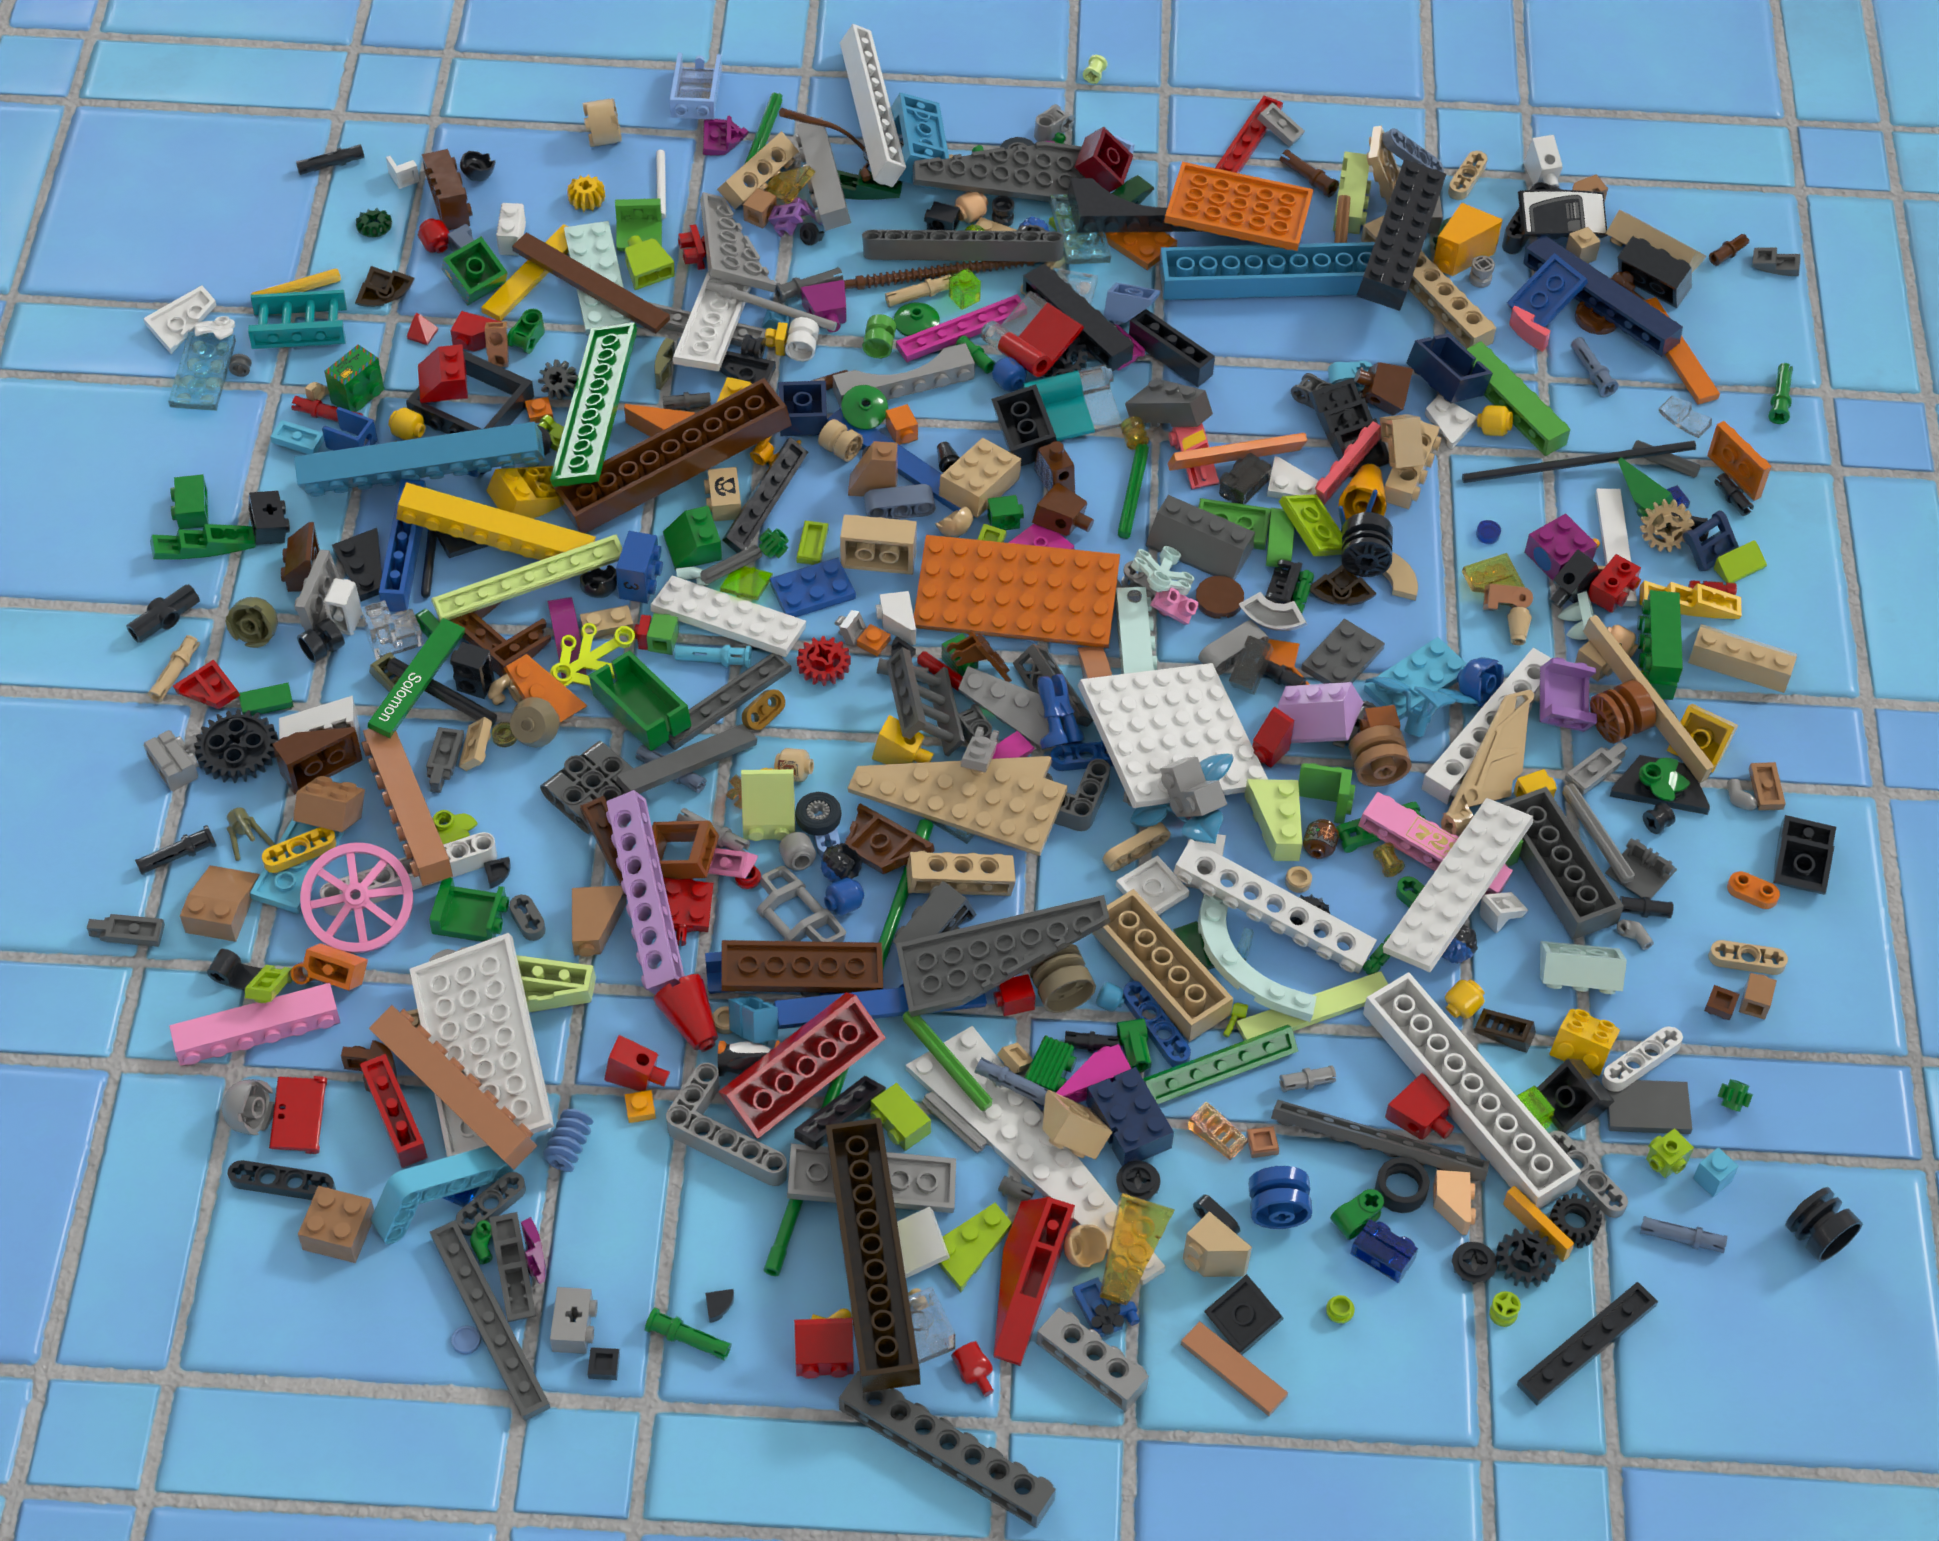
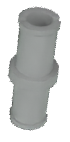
[1279,1065,1336,1092]

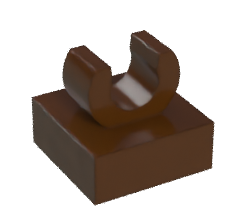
[1704,985,1740,1020]

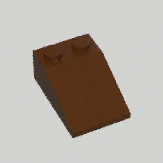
[272,727,363,795]

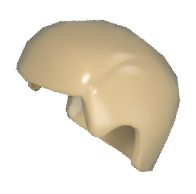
[935,506,973,538]
[1063,1225,1107,1268]

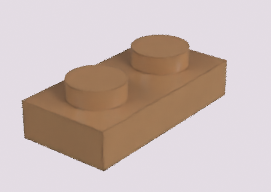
[1749,762,1786,811]

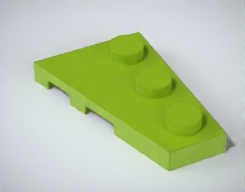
[938,1203,1012,1292]

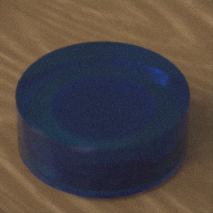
[1476,520,1501,544]

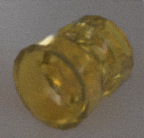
[1120,416,1149,450]

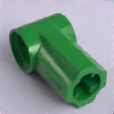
[1116,1018,1152,1073]

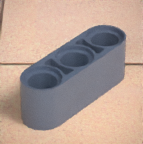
[863,484,936,519]

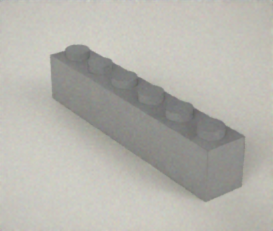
[795,117,851,231]

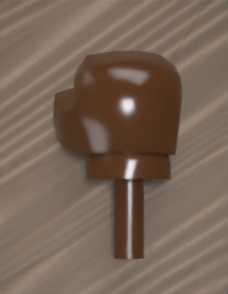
[1610,271,1645,300]

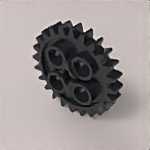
[194,709,279,783]

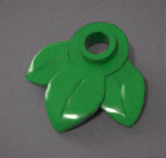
[1639,757,1690,801]

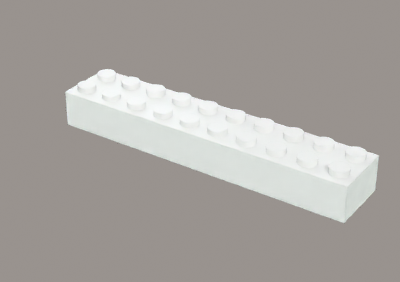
[1363,972,1581,1209]

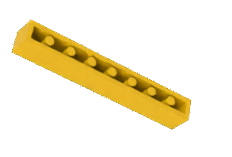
[396,482,596,560]

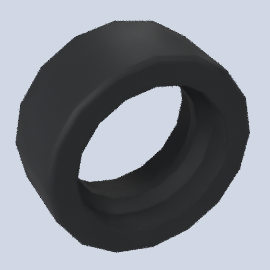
[1375,1157,1430,1213]

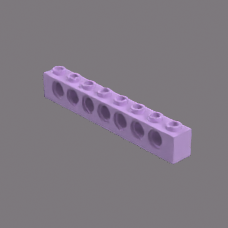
[606,790,685,995]

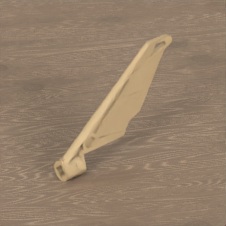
[1441,690,1534,836]

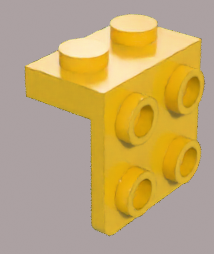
[1549,1009,1620,1076]

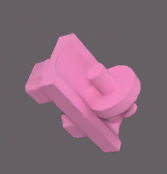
[1150,588,1198,625]

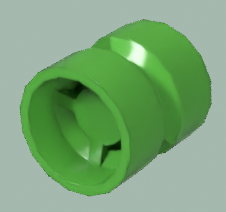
[862,314,896,359]

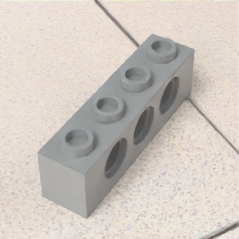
[1037,1307,1149,1412]

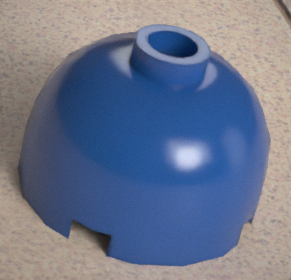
[1457,657,1504,708]

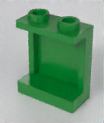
[429,877,509,942]

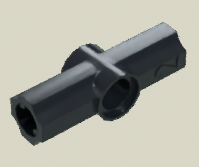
[126,584,200,643]

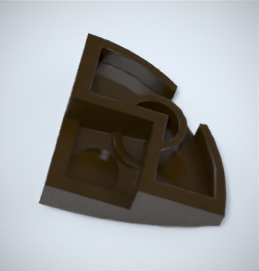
[355,266,415,307]
[1310,565,1377,606]

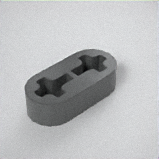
[509,894,546,941]

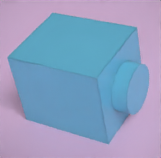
[1693,1147,1739,1197]

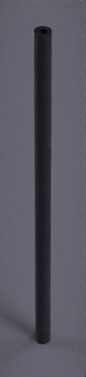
[1462,441,1696,483]

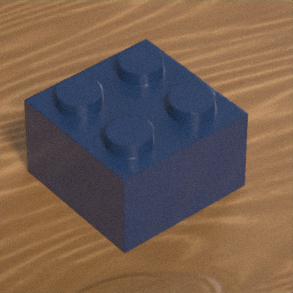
[778,381,827,436]

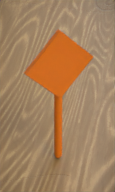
[1264,639,1310,685]

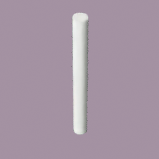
[656,150,666,220]

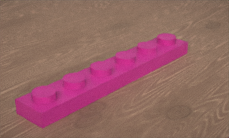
[896,294,1028,362]

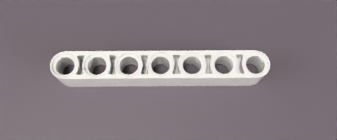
[320,832,497,916]

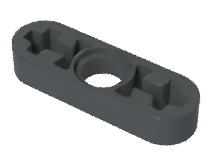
[456,1172,526,1236]

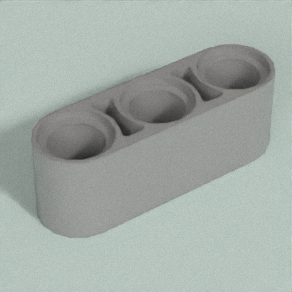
[1198,620,1269,676]

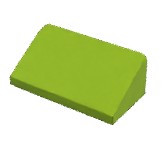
[1713,540,1767,583]

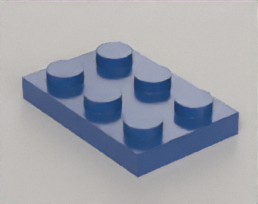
[1507,253,1588,328]
[770,557,856,617]

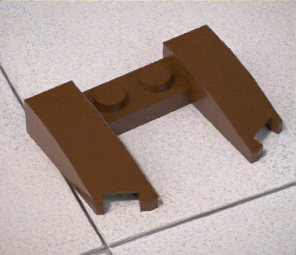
[439,601,551,677]

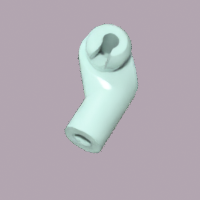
[676,567,709,586]

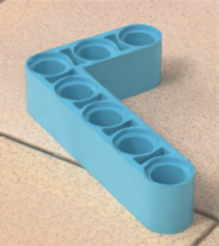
[371,1146,515,1244]

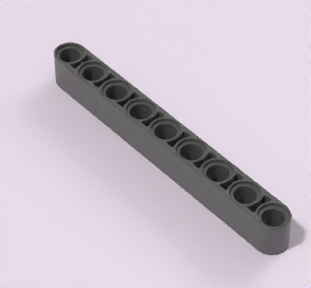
[862,230,1064,262]

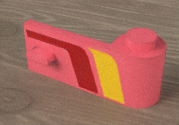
[1169,424,1219,489]

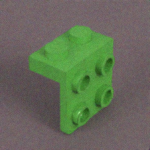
[615,198,662,251]
[1298,763,1356,824]

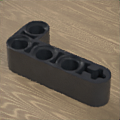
[1502,182,1562,254]

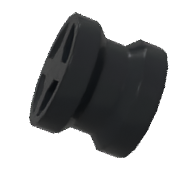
[741,334,766,358]
[1642,802,1675,834]

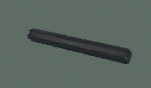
[387,658,497,727]

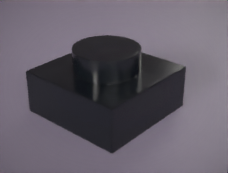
[588,1347,620,1380]

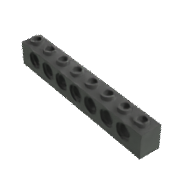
[839,1371,1056,1528]

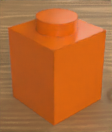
[886,404,918,445]

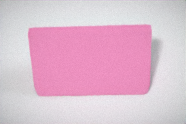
[708,848,758,878]

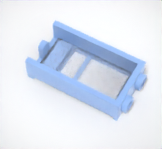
[670,53,722,120]

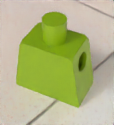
[625,235,675,290]

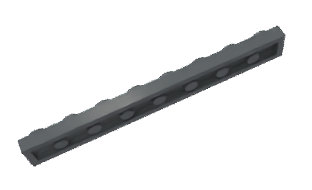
[1271,1100,1490,1181]
[430,1220,550,1421]

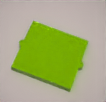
[720,566,773,601]

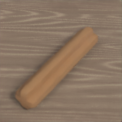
[1335,195,1351,243]

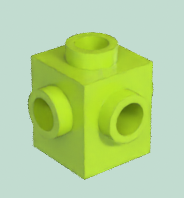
[1646,1128,1694,1178]

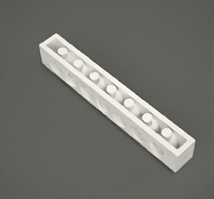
[1422,648,1552,805]
[1173,839,1377,974]

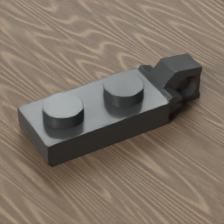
[426,727,464,793]
[87,914,165,947]

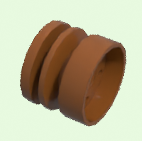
[1590,679,1656,744]

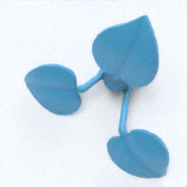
[1365,677,1478,737]
[1130,753,1234,844]

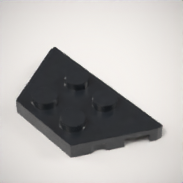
[1610,755,1710,815]

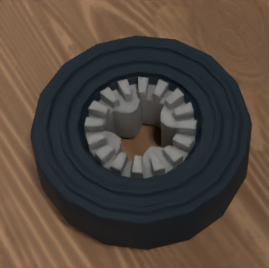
[795,791,842,836]

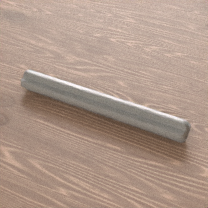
[1562,783,1635,884]

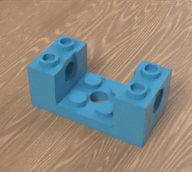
[891,92,949,190]

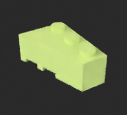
[1333,151,1371,234]
[1244,779,1302,861]

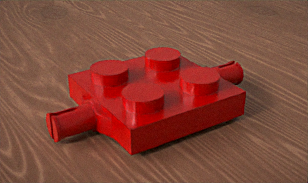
[663,878,714,946]

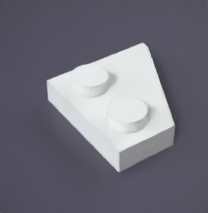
[1425,395,1477,449]
[1267,456,1318,499]

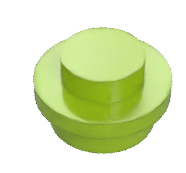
[1326,1295,1355,1323]

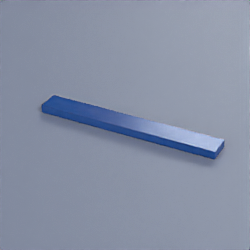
[827,408,975,518]
[773,987,987,1029]

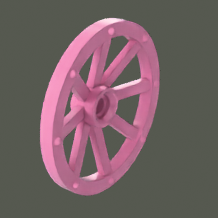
[300,843,414,953]

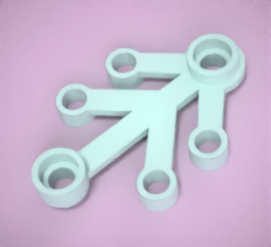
[1131,546,1195,595]

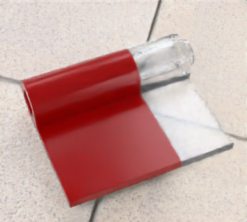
[981,291,1084,377]

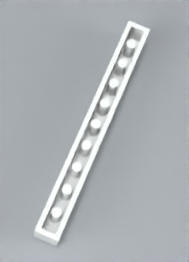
[840,24,906,187]

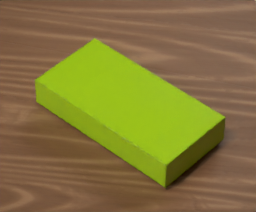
[796,520,829,565]

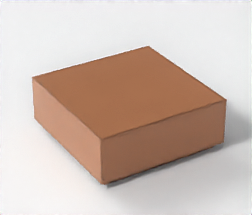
[1246,1126,1279,1158]

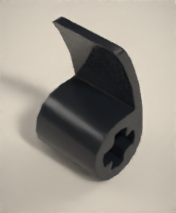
[207,949,262,990]

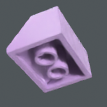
[1278,682,1364,743]

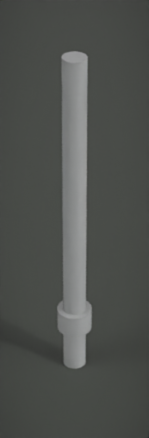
[706,280,837,331]

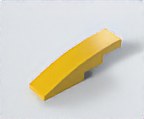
[1640,580,1742,619]

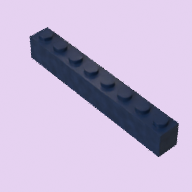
[1523,235,1683,357]

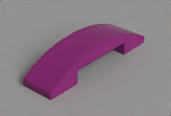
[548,597,587,679]

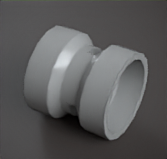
[1469,256,1495,288]

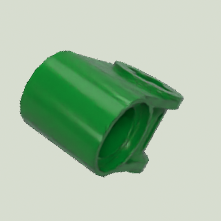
[507,308,545,354]
[1330,1189,1384,1240]

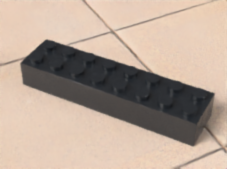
[1356,159,1447,311]

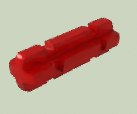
[1688,580,1737,595]

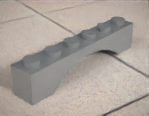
[833,343,975,408]

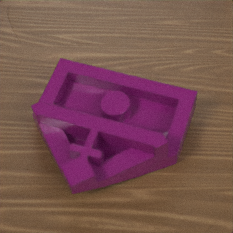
[703,115,749,155]
[521,1217,547,1284]

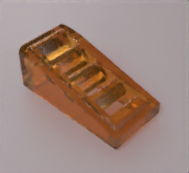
[1188,1102,1248,1160]

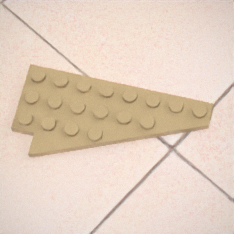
[848,756,1067,856]

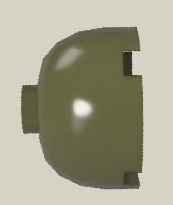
[225,597,278,648]

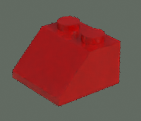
[418,344,468,403]
[794,1318,854,1379]

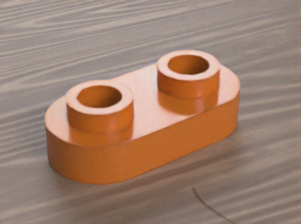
[1727,871,1780,909]

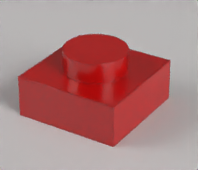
[634,615,652,650]

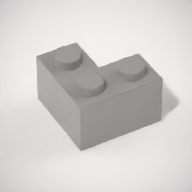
[1160,757,1227,817]

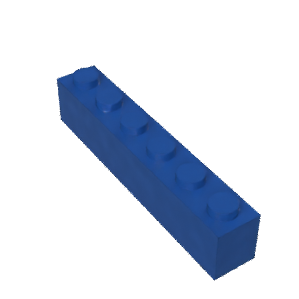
[379,479,426,612]

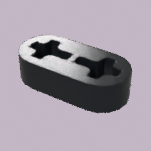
[1193,1194,1240,1234]

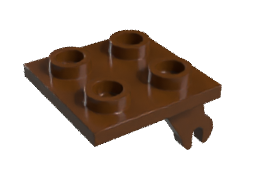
[946,630,1012,682]

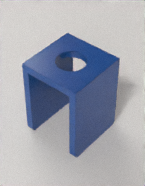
[322,407,378,451]

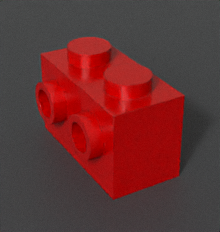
[1588,554,1641,613]

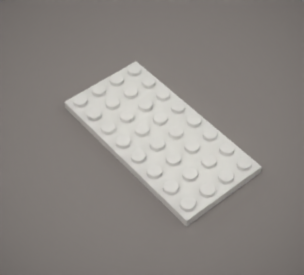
[410,933,554,1157]

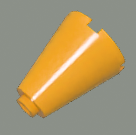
[1338,464,1387,520]

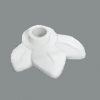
[193,316,235,340]

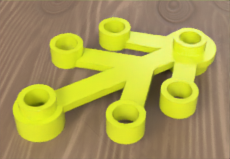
[550,623,635,690]

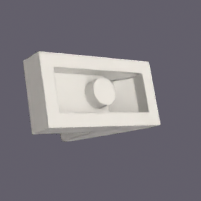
[1480,892,1528,933]

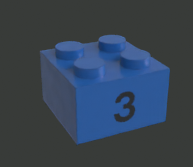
[616,531,663,604]

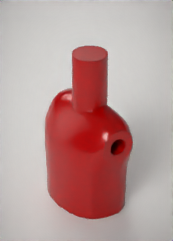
[951,1341,994,1397]

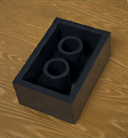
[1617,236,1692,308]
[991,384,1057,466]

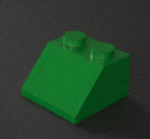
[663,506,722,571]

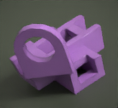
[768,197,823,237]

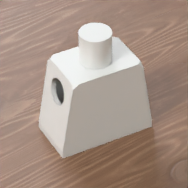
[1524,135,1562,188]

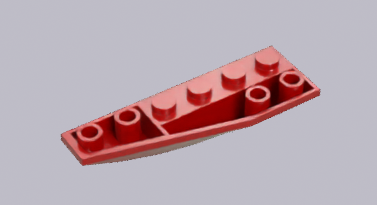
[994,1197,1075,1366]

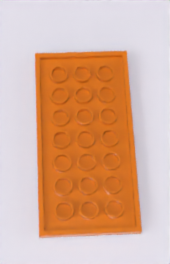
[914,535,1120,648]

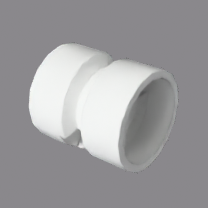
[785,317,819,362]

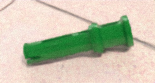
[1768,363,1793,424]
[645,1307,732,1361]

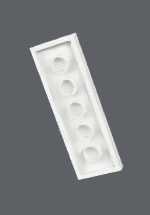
[673,272,752,371]
[651,576,806,657]

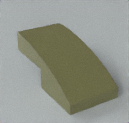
[655,337,675,390]

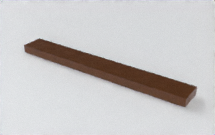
[512,232,670,334]

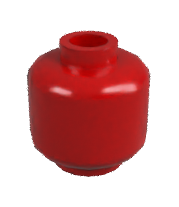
[417,218,450,253]

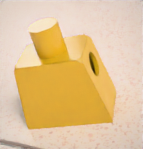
[872,715,934,765]

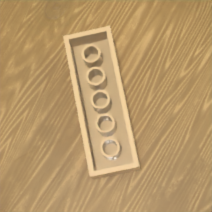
[1092,889,1234,1042]

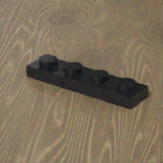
[794,1076,886,1150]

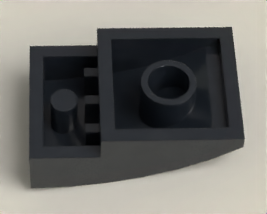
[1773,815,1836,895]

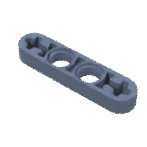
[1382,128,1444,172]

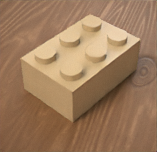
[939,438,1021,518]
[840,515,917,575]

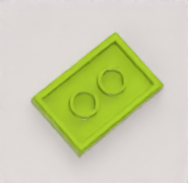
[1278,494,1342,556]

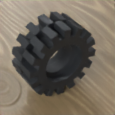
[1549,1193,1602,1248]

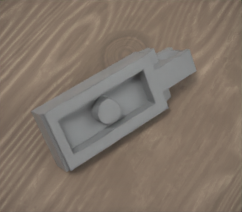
[1565,742,1627,795]

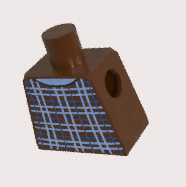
[1034,441,1075,493]

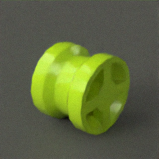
[1489,1291,1521,1327]

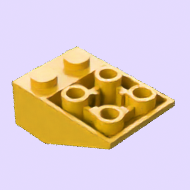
[486,466,561,519]

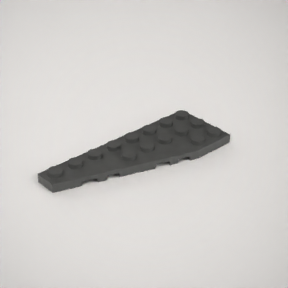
[913,141,1085,204]
[896,895,1111,1017]

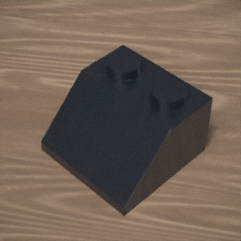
[1531,1058,1615,1134]

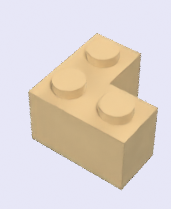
[1380,414,1427,468]

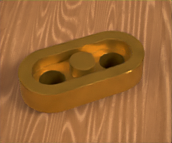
[742,689,785,730]

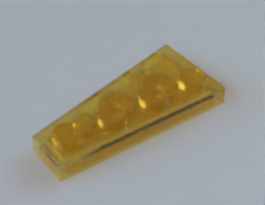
[1099,1193,1175,1305]

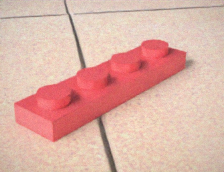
[1315,421,1381,505]

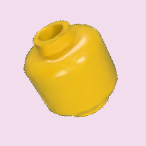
[1477,405,1513,436]
[388,407,426,440]
[1445,979,1485,1019]

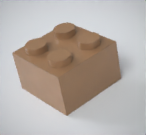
[293,776,365,832]
[298,1186,374,1263]

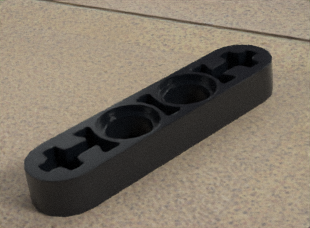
[227,1160,336,1200]

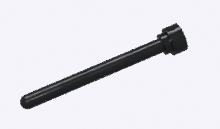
[421,529,437,598]

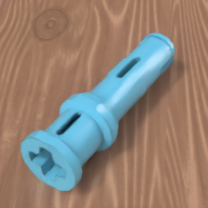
[675,645,752,668]

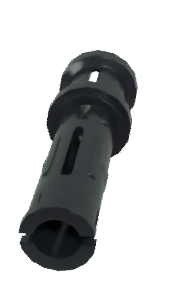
[135,825,217,875]

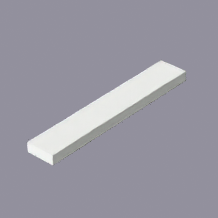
[1595,489,1637,606]

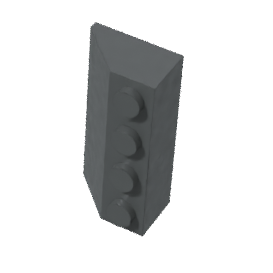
[1146,495,1255,580]

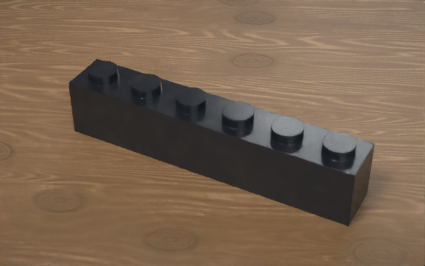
[1023,263,1134,372]

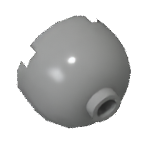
[221,1079,274,1135]

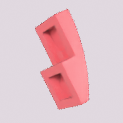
[1509,306,1551,352]

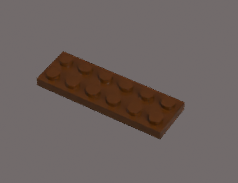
[721,940,883,993]

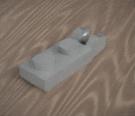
[961,726,999,772]

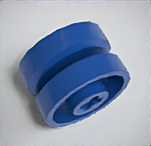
[1248,1166,1313,1229]

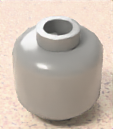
[779,832,816,870]

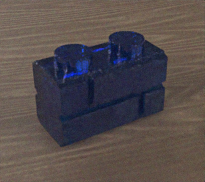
[1350,1219,1418,1283]

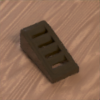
[1474,1008,1536,1053]

